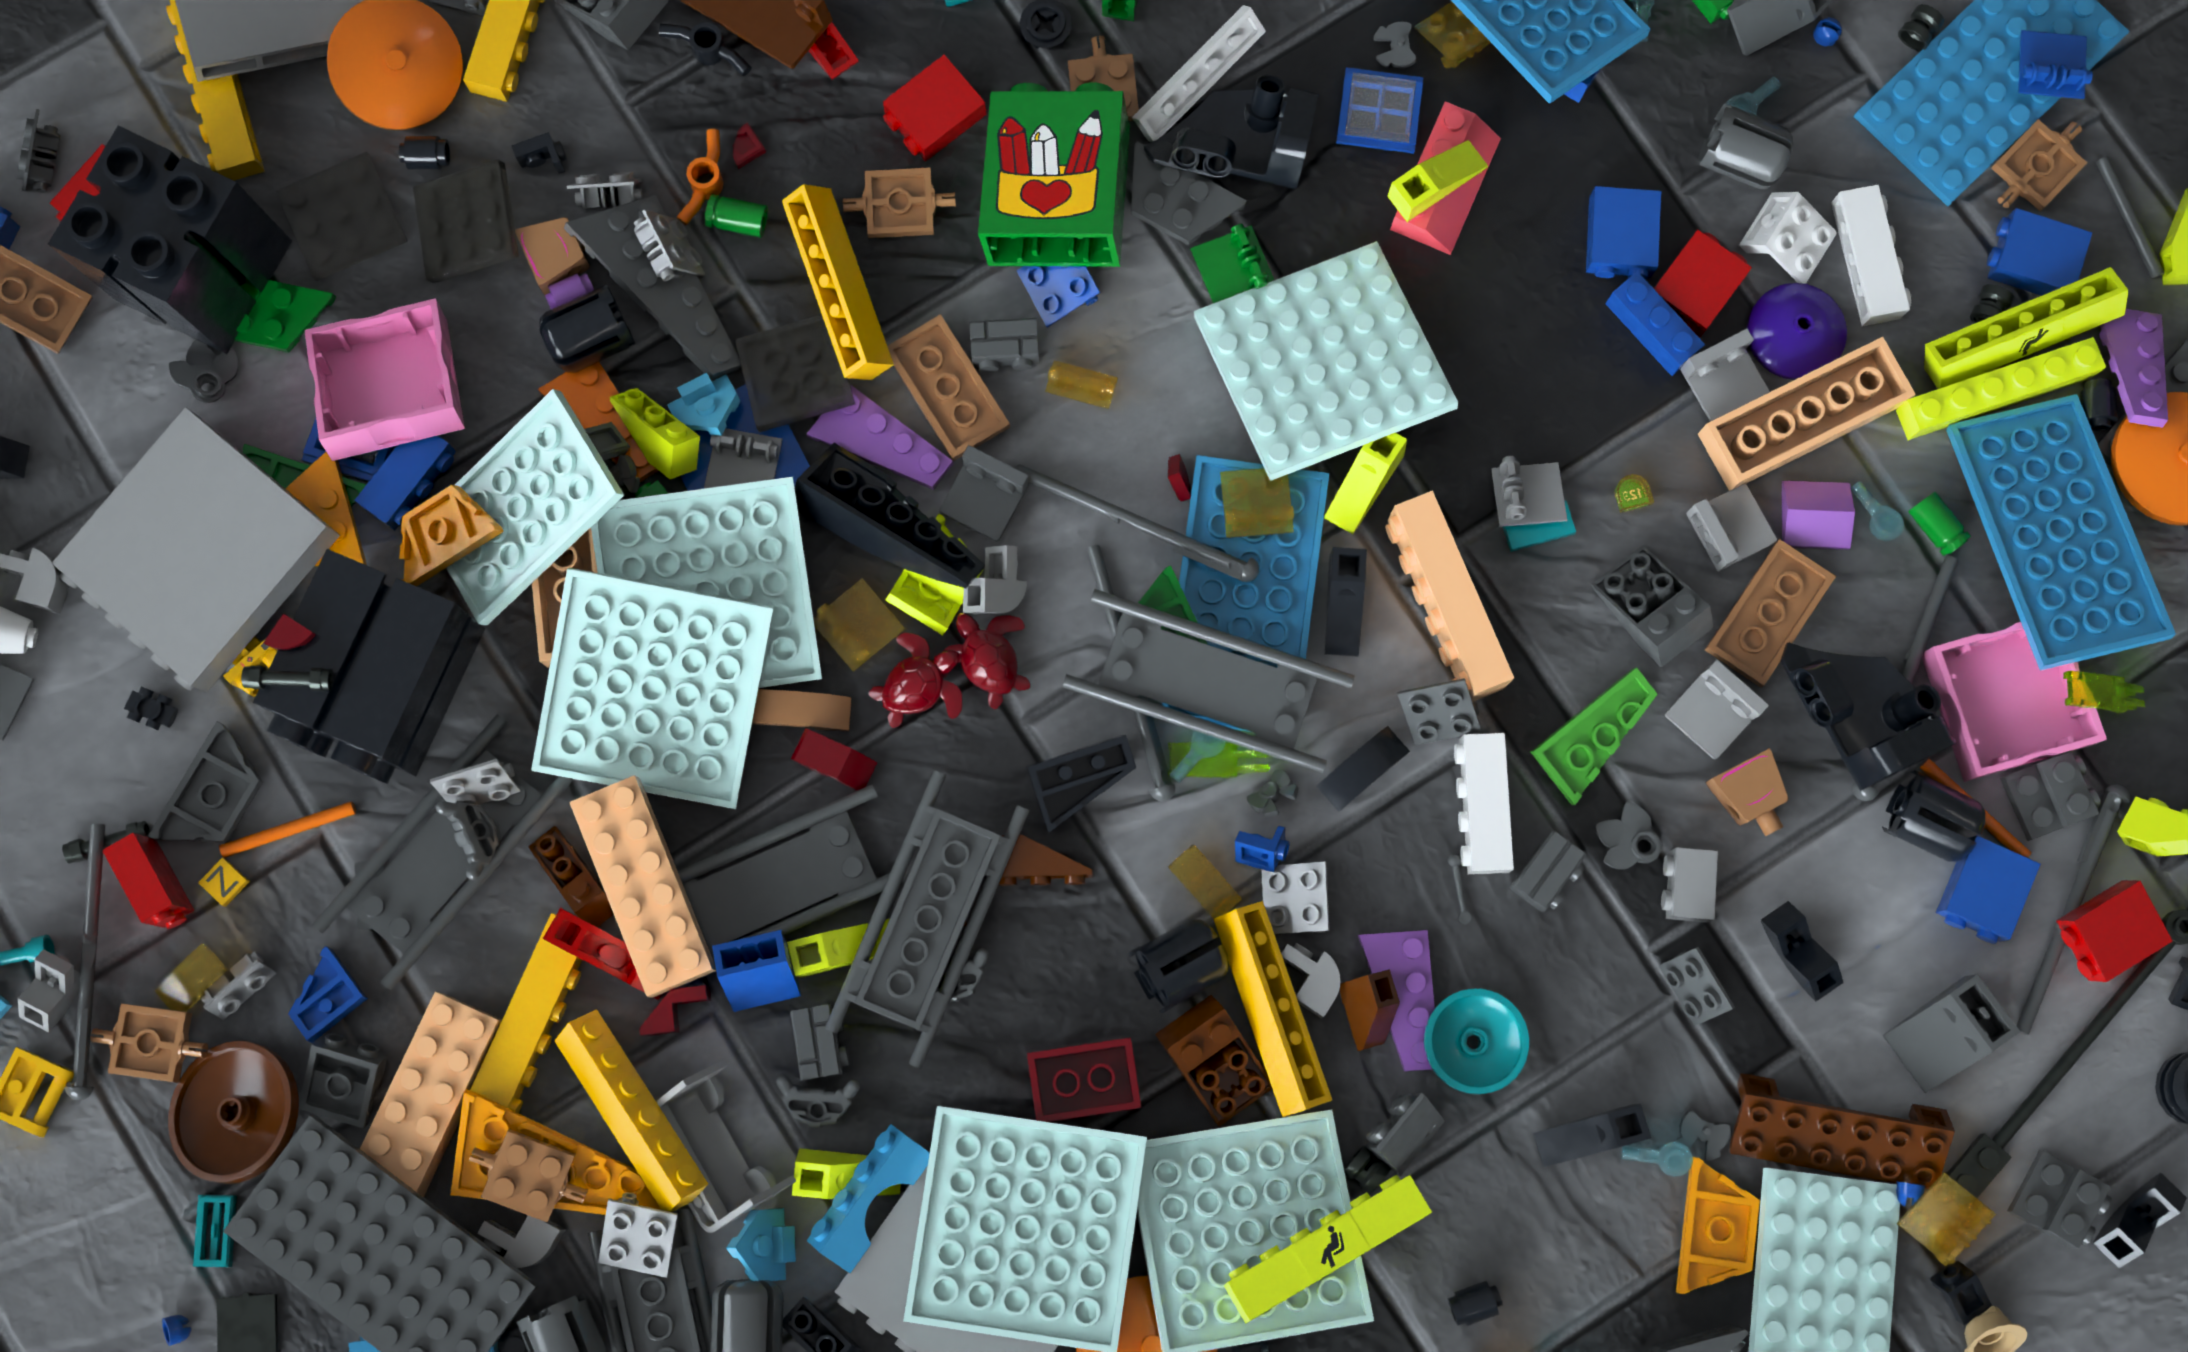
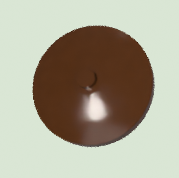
[168,1041,299,1184]

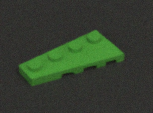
[1530,667,1657,805]

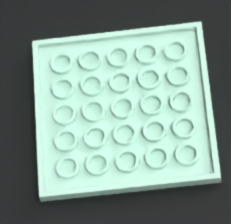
[1194,241,1458,481]
[591,477,822,688]
[531,567,774,809]
[903,1106,1147,1352]
[1137,1109,1374,1352]

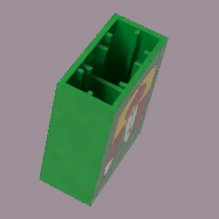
[978,82,1130,267]

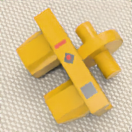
[223,636,278,697]

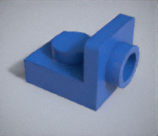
[1235,826,1290,873]

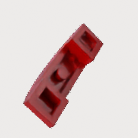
[543,908,662,1000]

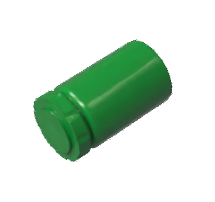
[705,194,768,238]
[1908,491,1971,557]

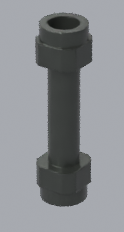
[241,666,334,691]
[62,821,150,864]

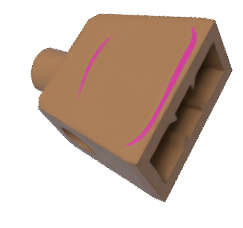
[514,217,590,295]
[1705,748,1789,836]

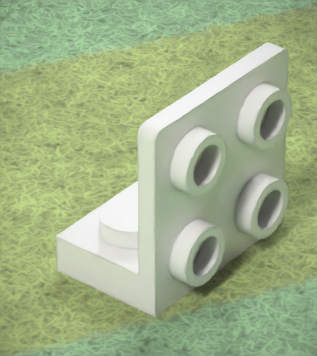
[1739,192,1836,284]

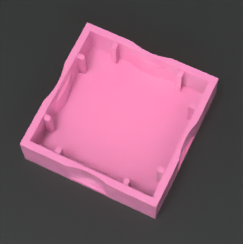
[304,298,465,461]
[1922,622,2107,782]

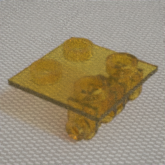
[1414,2,1491,69]
[1220,468,1294,538]
[813,578,905,672]
[1897,1172,1996,1266]

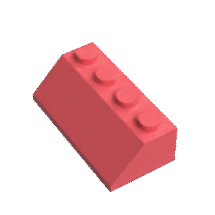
[1390,101,1501,255]

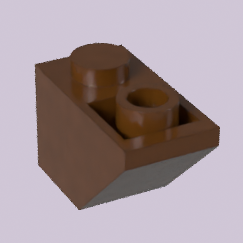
[1339,969,1400,1051]

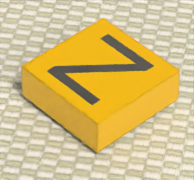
[198,857,250,907]

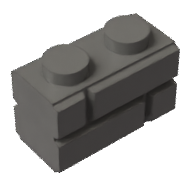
[970,318,1039,372]
[1509,830,1586,912]
[790,1004,849,1081]

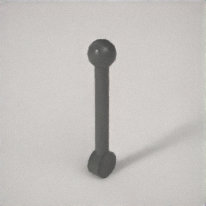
[1448,854,1472,925]

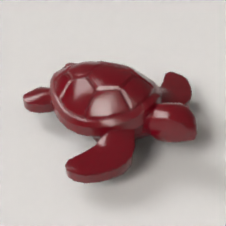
[942,613,1031,710]
[869,633,963,728]

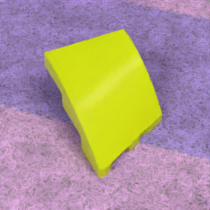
[885,513,983,636]

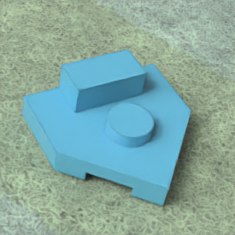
[667,373,741,436]
[726,1208,796,1281]

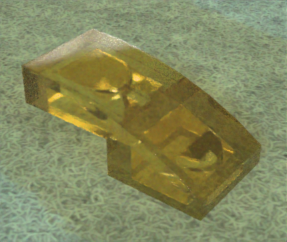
[1167,844,1242,920]
[155,944,228,1012]

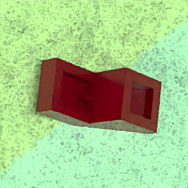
[791,728,878,791]
[639,985,711,1037]

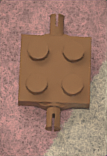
[1068,36,1139,121]
[1991,119,2088,212]
[843,168,956,238]
[90,1004,208,1083]
[469,1129,588,1223]

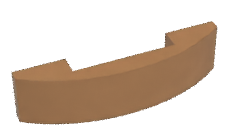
[752,689,852,732]

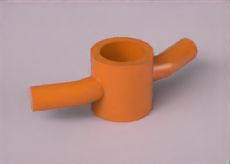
[676,129,724,226]

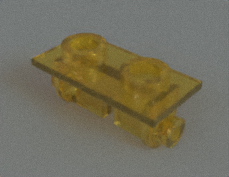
[1045,360,1118,409]

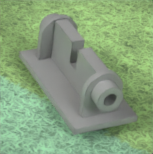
[201,951,277,1020]

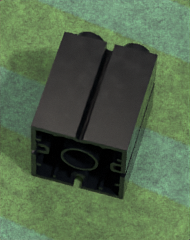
[48,125,292,355]
[253,549,485,784]

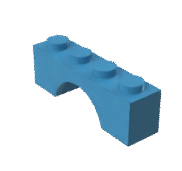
[806,1124,930,1273]

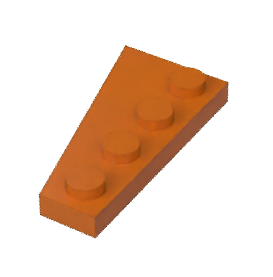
[538,362,659,482]

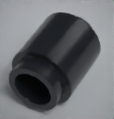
[399,136,450,170]
[2081,379,2118,431]
[1447,1281,1503,1326]

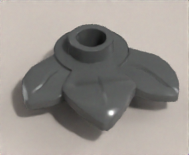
[169,340,238,403]
[1595,802,1662,870]

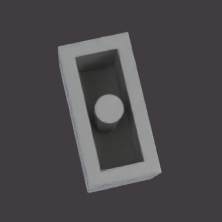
[1661,847,1718,923]

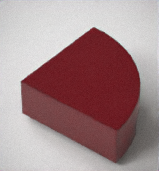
[733,122,766,169]
[1168,454,1191,502]
[263,614,316,650]

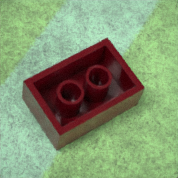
[1027,1037,1142,1122]

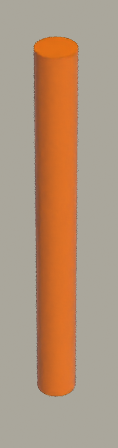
[1919,758,2032,858]
[219,801,356,858]

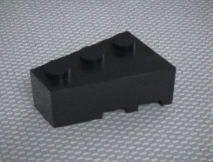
[1026,735,1136,833]

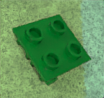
[1190,223,1274,303]

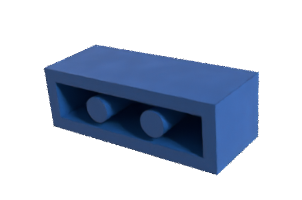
[1605,271,1705,376]
[354,436,456,531]

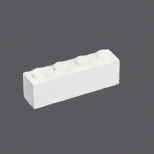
[1831,184,1911,326]
[1454,733,1514,875]

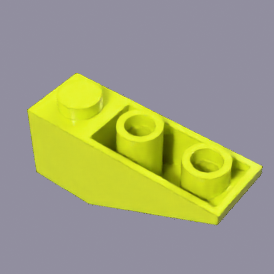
[1388,140,1488,222]
[2159,188,2188,285]
[610,388,700,479]
[1324,433,1407,534]
[2117,797,2188,857]
[787,918,890,978]
[792,1148,901,1199]

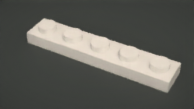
[1132,5,1266,142]

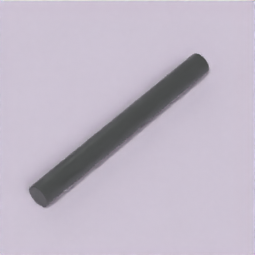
[2095,156,2165,279]

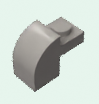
[963,545,1027,614]
[0,548,68,614]
[1281,943,1340,1018]
[18,949,80,1033]
[477,1215,566,1268]

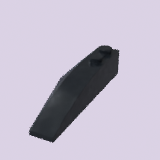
[795,443,985,589]

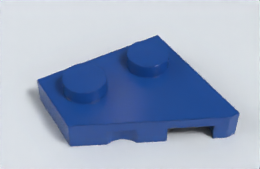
[288,946,368,1043]

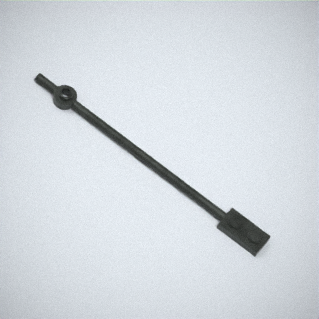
[1938,908,2188,1210]

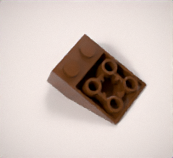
[1155,995,1272,1127]

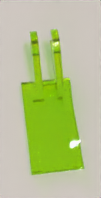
[2063,671,2145,713]
[1168,742,1270,778]

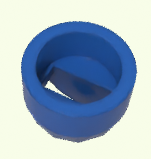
[1813,17,1842,46]
[1896,1181,1925,1208]
[162,1315,192,1346]

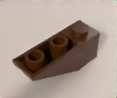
[528,826,614,927]
[998,835,1092,886]

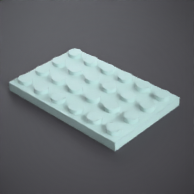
[447,389,624,625]
[1748,1168,1900,1352]

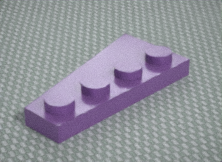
[2099,309,2168,428]
[807,382,954,490]
[1358,930,1435,1072]

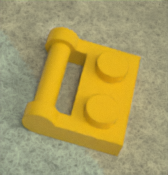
[0,1047,74,1137]

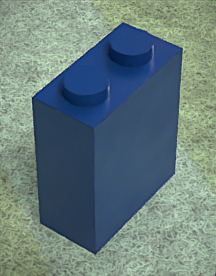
[1586,186,1661,280]
[1987,208,2092,296]
[1936,835,2041,944]
[712,930,801,1012]

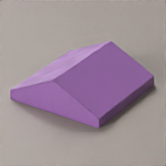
[1782,481,1855,550]

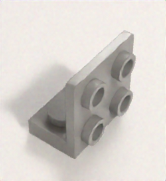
[1680,329,1770,422]
[1686,484,1777,572]
[1665,660,1769,759]

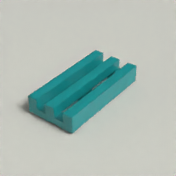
[193,1195,237,1267]

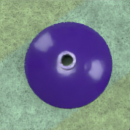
[1747,283,1847,380]

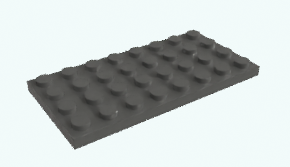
[223,1114,538,1352]

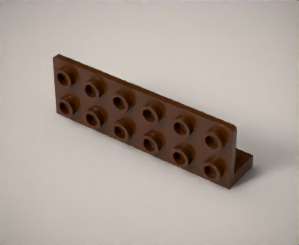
[680,0,833,69]
[1729,1073,1955,1190]

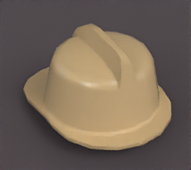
[1964,1306,2028,1352]

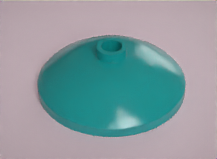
[1424,988,1529,1094]

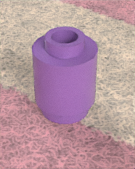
[545,273,594,309]

